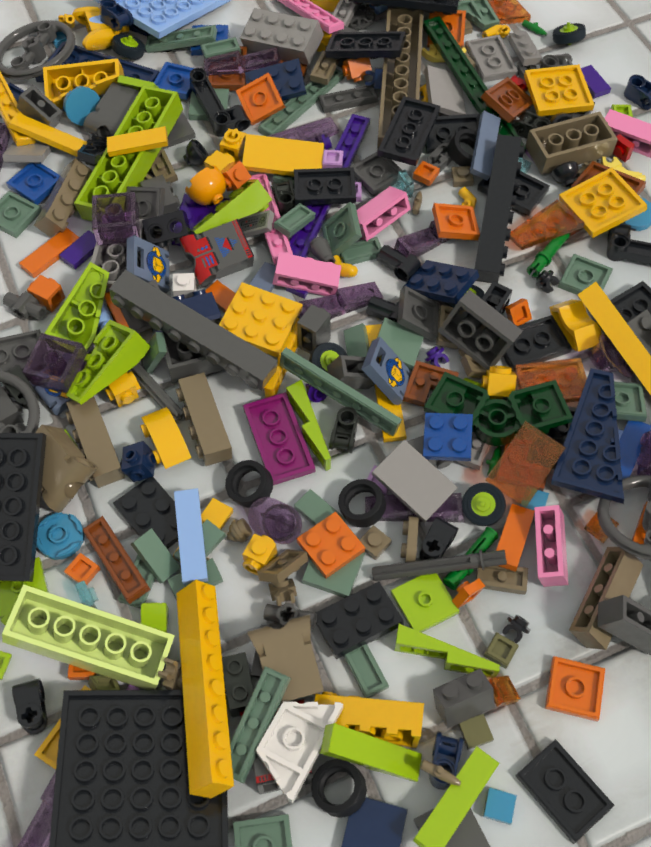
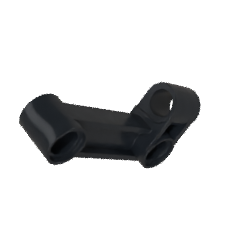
[190,68,251,137]
[606,223,651,264]

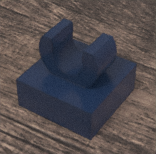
[365,67,383,89]

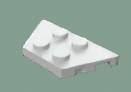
[256,701,343,803]

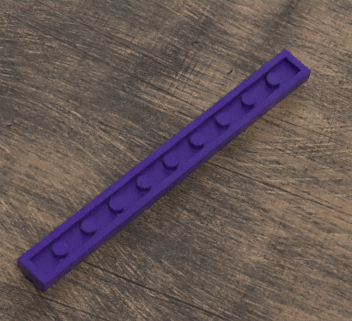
[289,114,370,258]

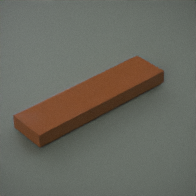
[82,516,151,604]

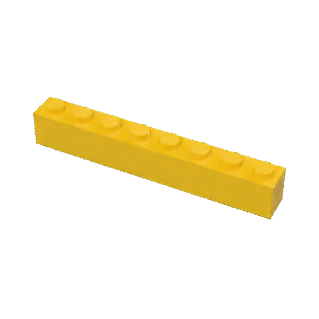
[176,580,234,798]

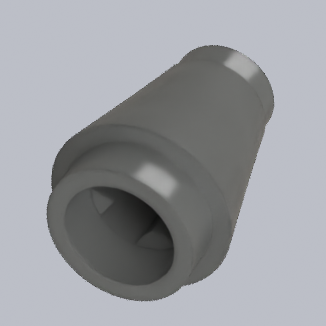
[310,236,335,263]

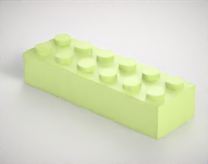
[2,584,175,690]

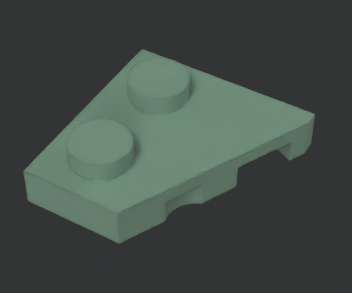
[457,0,500,30]

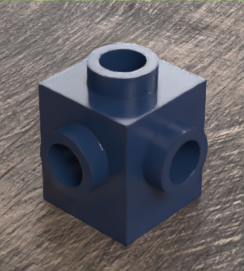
[120,441,156,482]

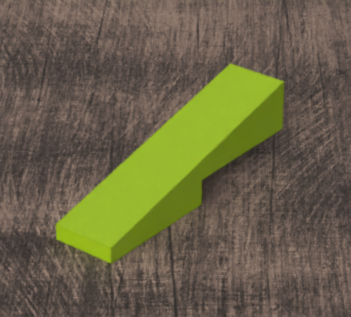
[286,379,331,471]
[394,624,500,678]
[320,723,422,782]
[413,746,500,847]

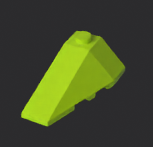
[191,179,272,234]
[44,262,109,356]
[66,320,151,405]

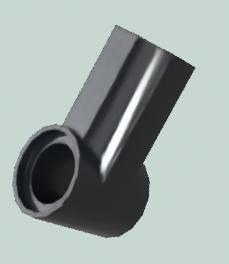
[377,245,421,282]
[366,296,399,322]

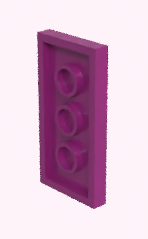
[243,392,316,486]

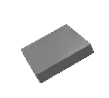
[3,142,53,163]

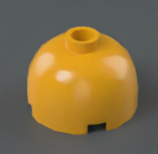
[185,165,226,206]

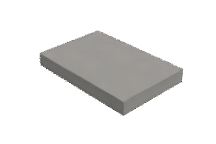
[465,35,518,83]
[424,65,466,115]
[372,439,458,523]

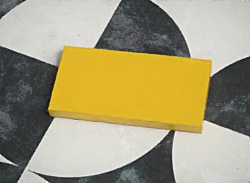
[242,134,324,176]

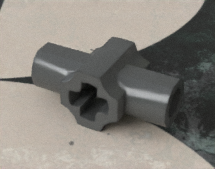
[3,291,46,320]
[264,603,317,629]

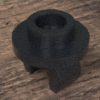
[536,270,560,293]
[503,614,531,643]

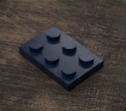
[245,58,307,101]
[403,260,480,304]

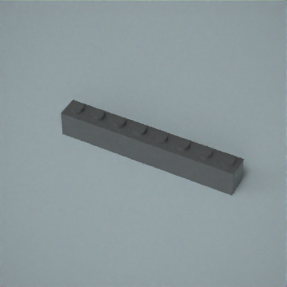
[109,270,278,391]

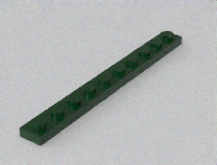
[423,16,526,154]

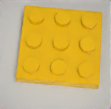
[524,64,595,116]
[559,167,647,238]
[219,282,303,358]

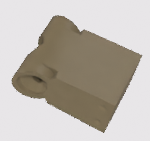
[35,425,98,513]
[247,614,324,704]

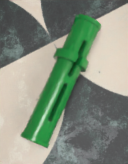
[527,229,570,277]
[443,527,499,590]

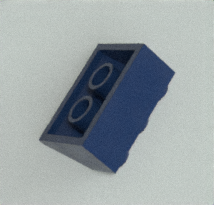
[151,289,222,334]

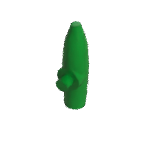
[522,20,547,36]
[486,446,501,479]

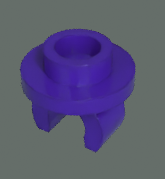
[318,134,332,150]
[425,346,449,367]
[306,384,327,402]

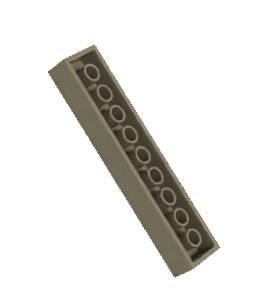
[377,6,424,151]

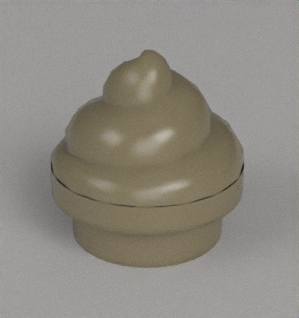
[227,518,253,543]

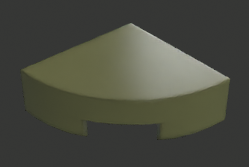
[88,675,120,690]

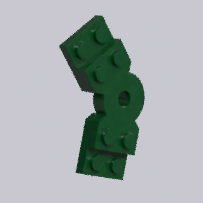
[424,372,573,446]

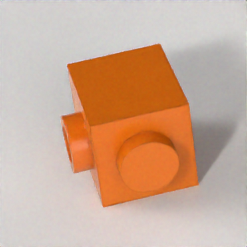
[342,58,372,82]
[221,160,252,192]
[27,275,65,312]

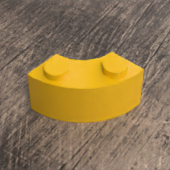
[549,299,602,352]
[140,407,192,469]

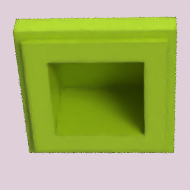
[141,603,169,632]

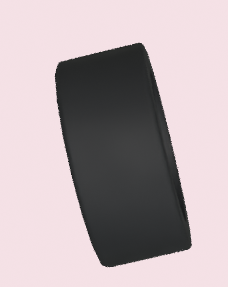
[448,129,477,167]
[225,460,273,508]
[338,479,386,527]
[311,759,367,818]

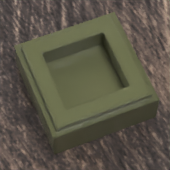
[483,632,519,669]
[458,714,494,750]

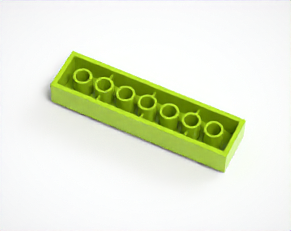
[74,85,183,224]

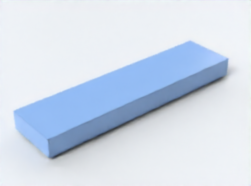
[174,488,208,585]

